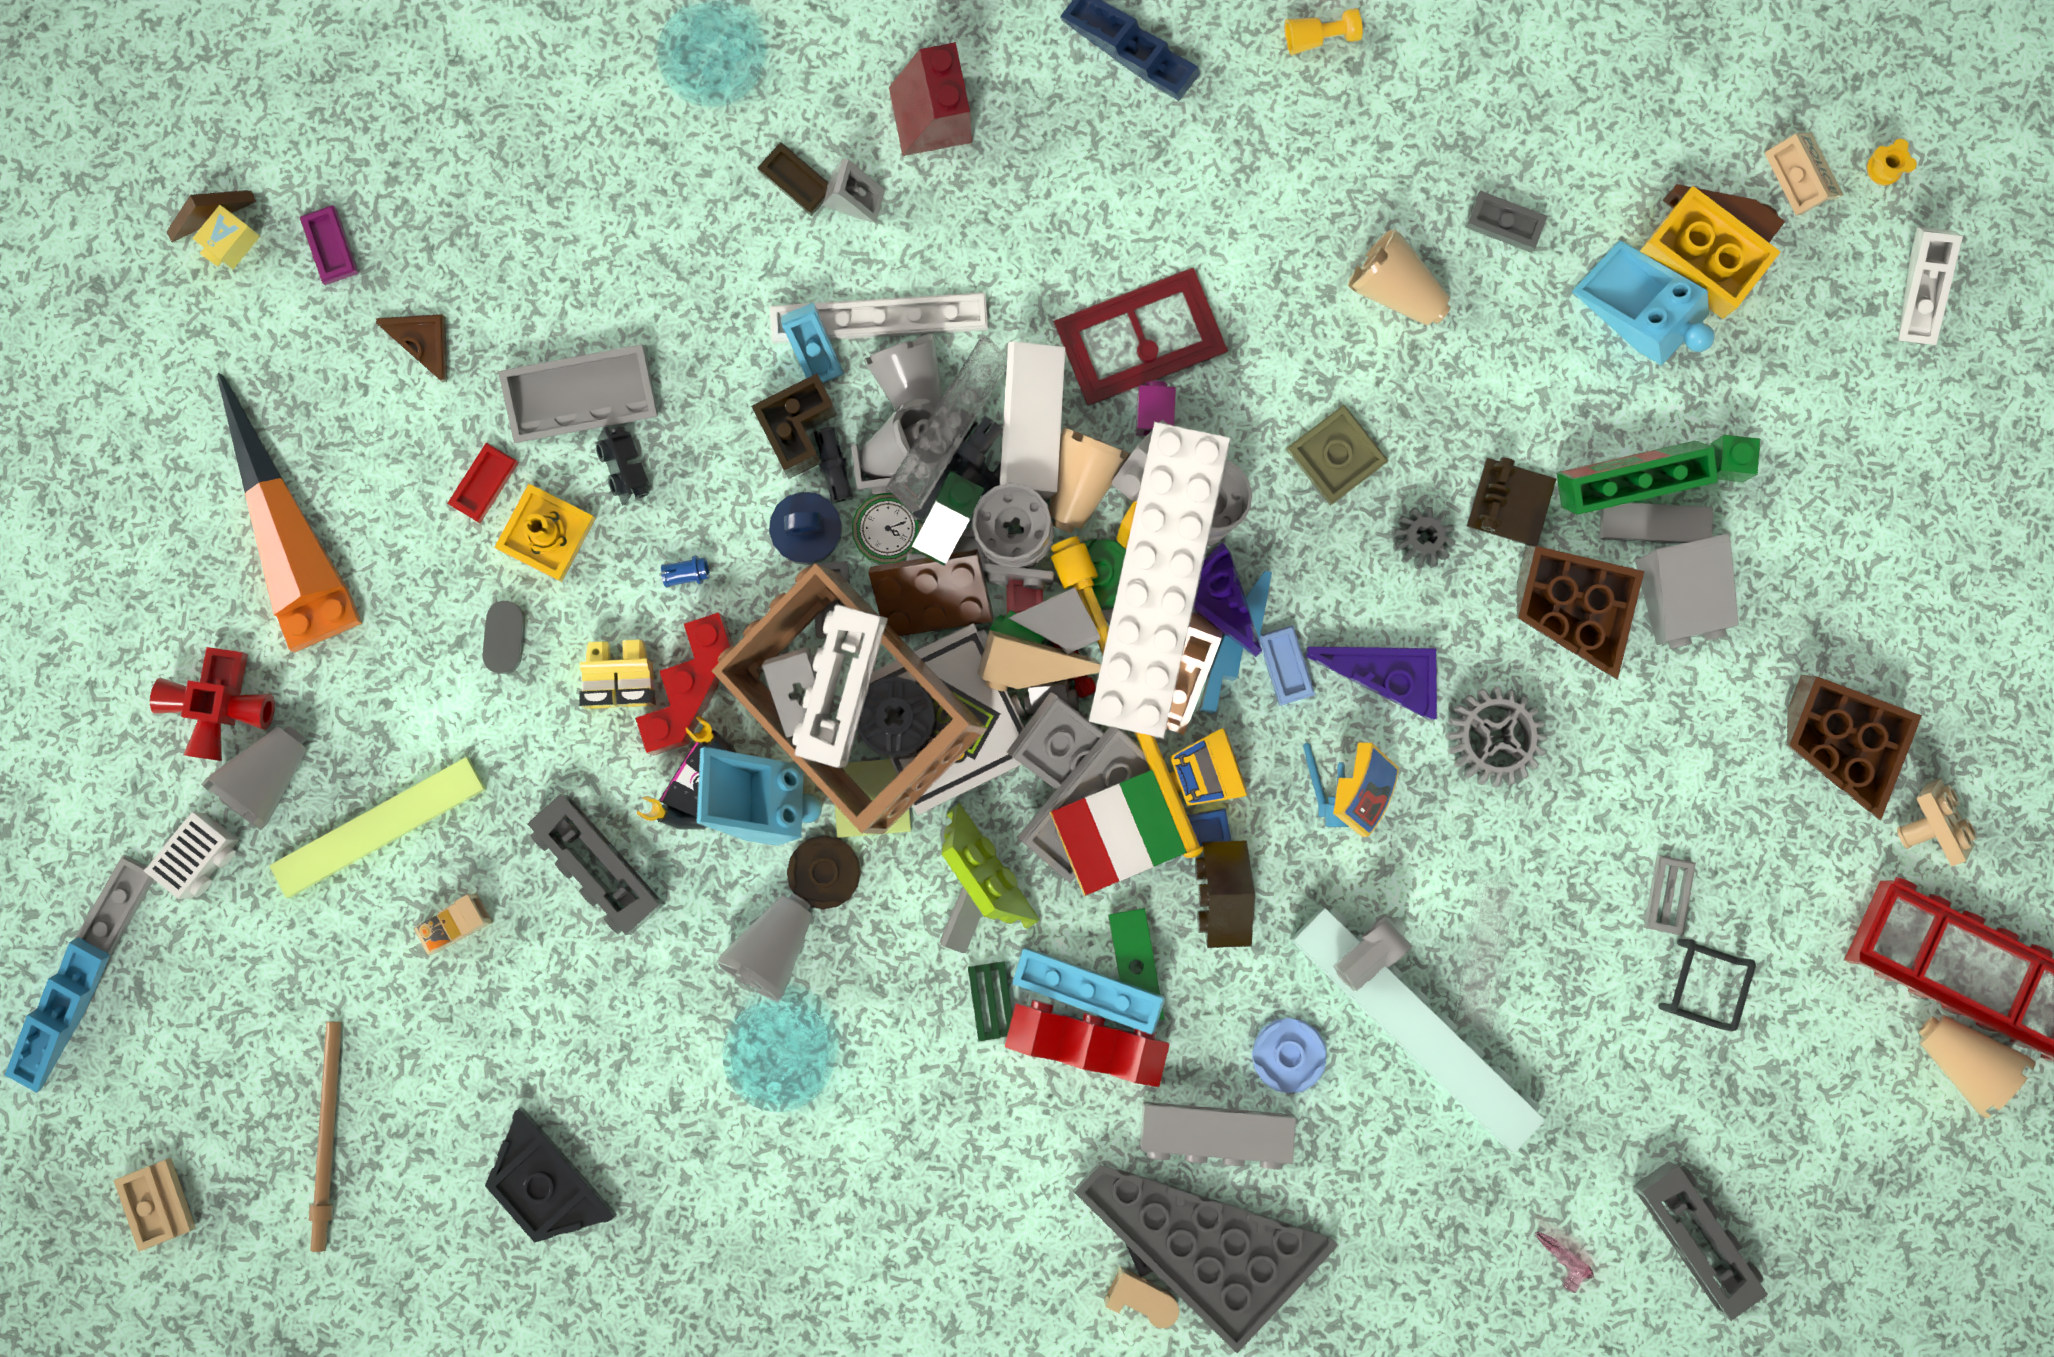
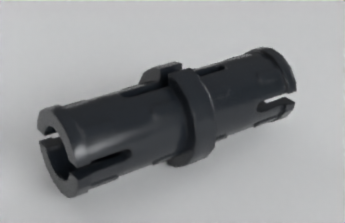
[813,427,854,503]

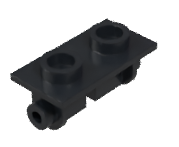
[595,426,650,506]

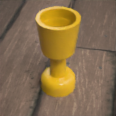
[1284,8,1363,55]

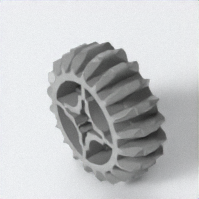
[1445,687,1548,787]

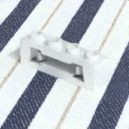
[793,605,888,768]

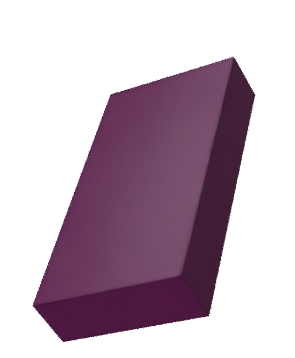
[299,205,359,285]

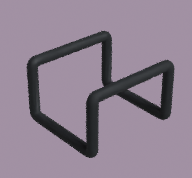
[1658,939,1756,1032]

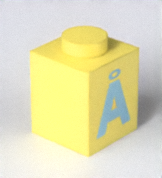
[192,205,260,269]

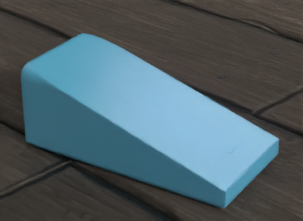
[781,303,844,383]

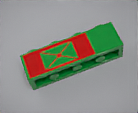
[1556,440,1718,515]

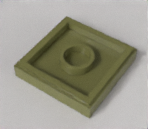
[1286,405,1389,506]

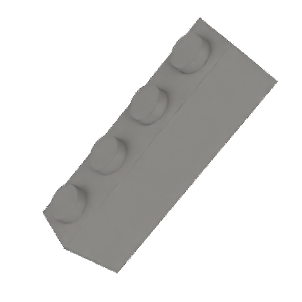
[1139,1102,1296,1170]

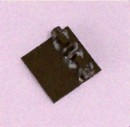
[1466,457,1557,546]

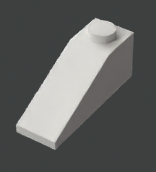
[1898,226,1963,345]

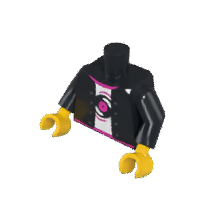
[637,716,737,830]

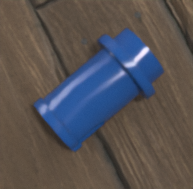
[661,555,710,588]

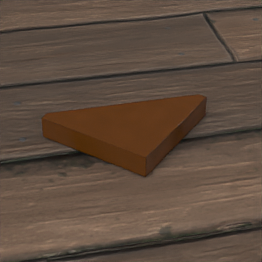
[166,190,256,243]
[376,314,447,382]

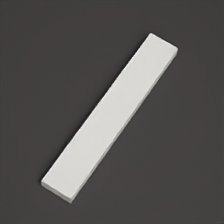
[770,292,988,344]

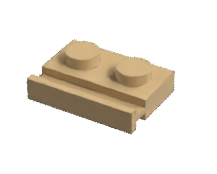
[113,1158,196,1252]

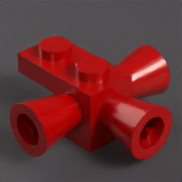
[150,647,275,761]

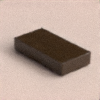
[757,142,829,216]

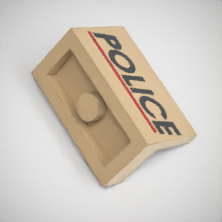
[1764,132,1843,216]

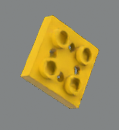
[494,483,596,582]

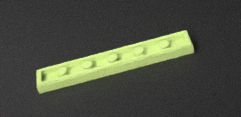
[269,757,486,898]

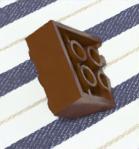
[1516,546,1644,680]
[1787,675,1922,820]

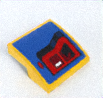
[1333,743,1399,837]

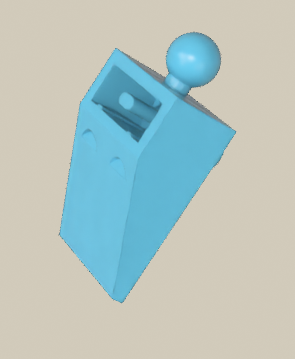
[1572,240,1715,366]
[697,747,822,846]

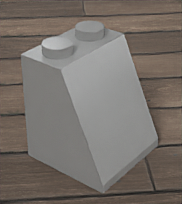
[1635,533,1739,649]

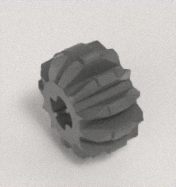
[1392,507,1456,569]

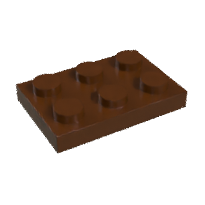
[868,549,994,636]

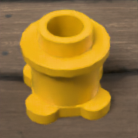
[1866,139,1917,186]

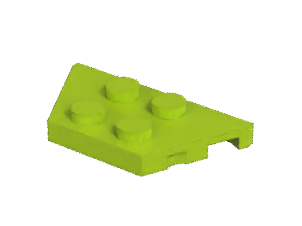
[941,803,1040,929]

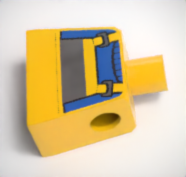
[1170,728,1249,806]

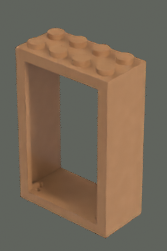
[712,563,987,834]

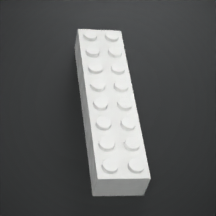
[1089,422,1231,738]

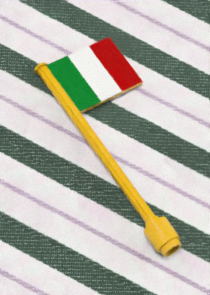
[1050,536,1203,896]

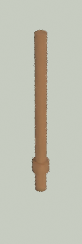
[308,1021,342,1252]

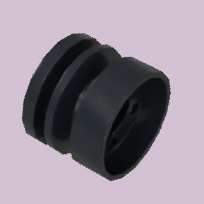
[857,676,937,760]

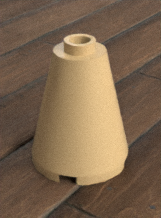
[1347,229,1451,325]
[1049,427,1131,533]
[1918,1015,2035,1118]

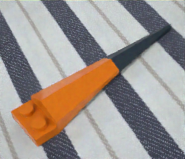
[217,373,362,653]

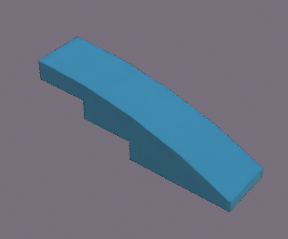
[1199,571,1272,714]
[5,937,110,1093]

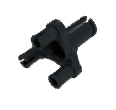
[911,410,1003,525]

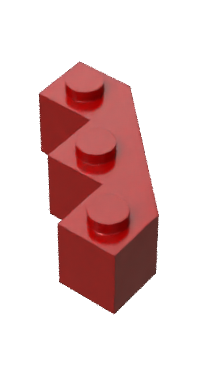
[635,612,734,756]
[1005,1000,1170,1087]

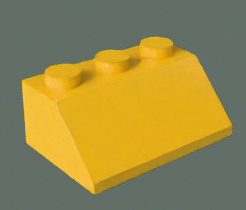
[1639,186,1781,319]

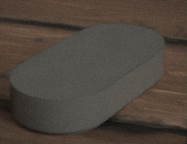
[482,601,525,674]

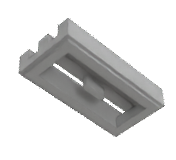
[1644,855,1696,936]

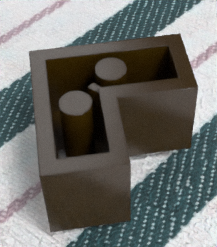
[751,373,837,479]
[1195,840,1255,948]

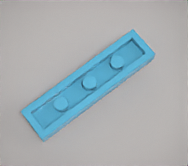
[1012,947,1166,1034]

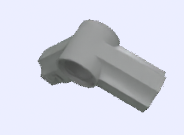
[1333,915,1412,991]

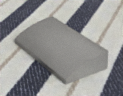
[498,344,658,443]

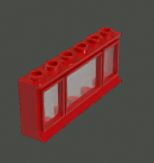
[1844,877,2054,1062]

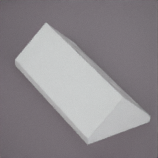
[1000,341,1065,501]

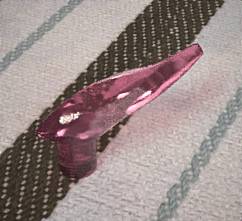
[1535,1231,1594,1293]

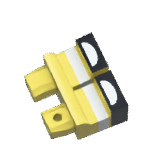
[579,640,656,709]

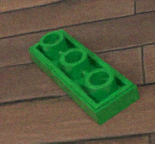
[1108,908,1165,1021]

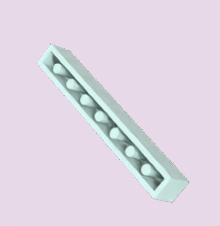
[1290,908,1545,1153]

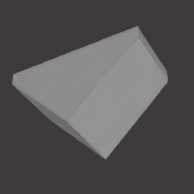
[822,159,885,223]

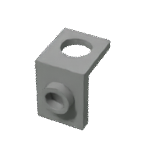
[851,444,907,494]

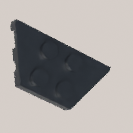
[485,1107,617,1243]

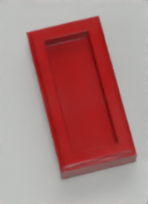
[447,442,519,523]

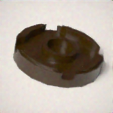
[787,835,861,910]

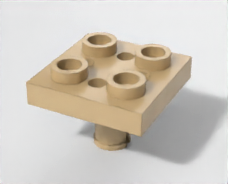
[1897,778,1977,867]

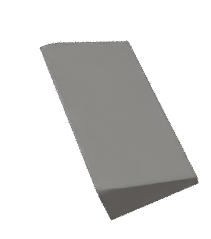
[939,886,982,953]

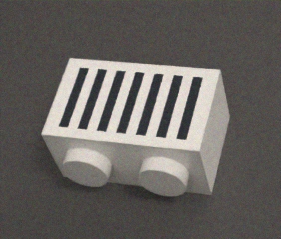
[144,812,239,899]

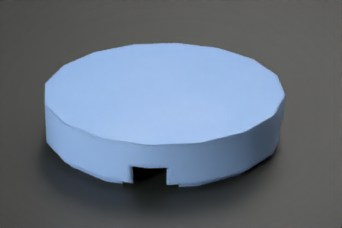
[1251,1018,1326,1093]

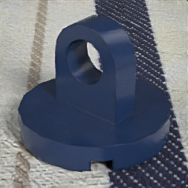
[769,492,842,565]

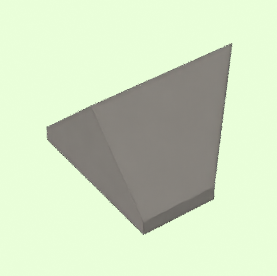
[1009,587,1100,654]

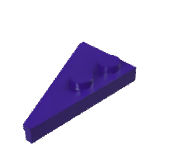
[1193,543,1262,657]
[1306,646,1437,720]

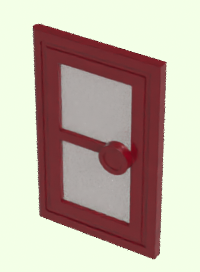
[1053,267,1228,407]

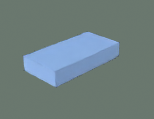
[1260,625,1315,706]

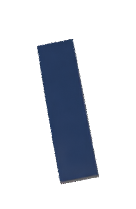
[1060,0,1200,101]

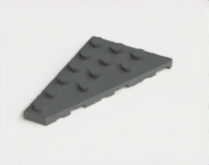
[1073,1163,1339,1354]

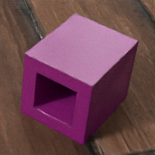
[1136,381,1176,436]

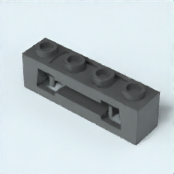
[527,794,665,935]
[1632,1161,1768,1321]

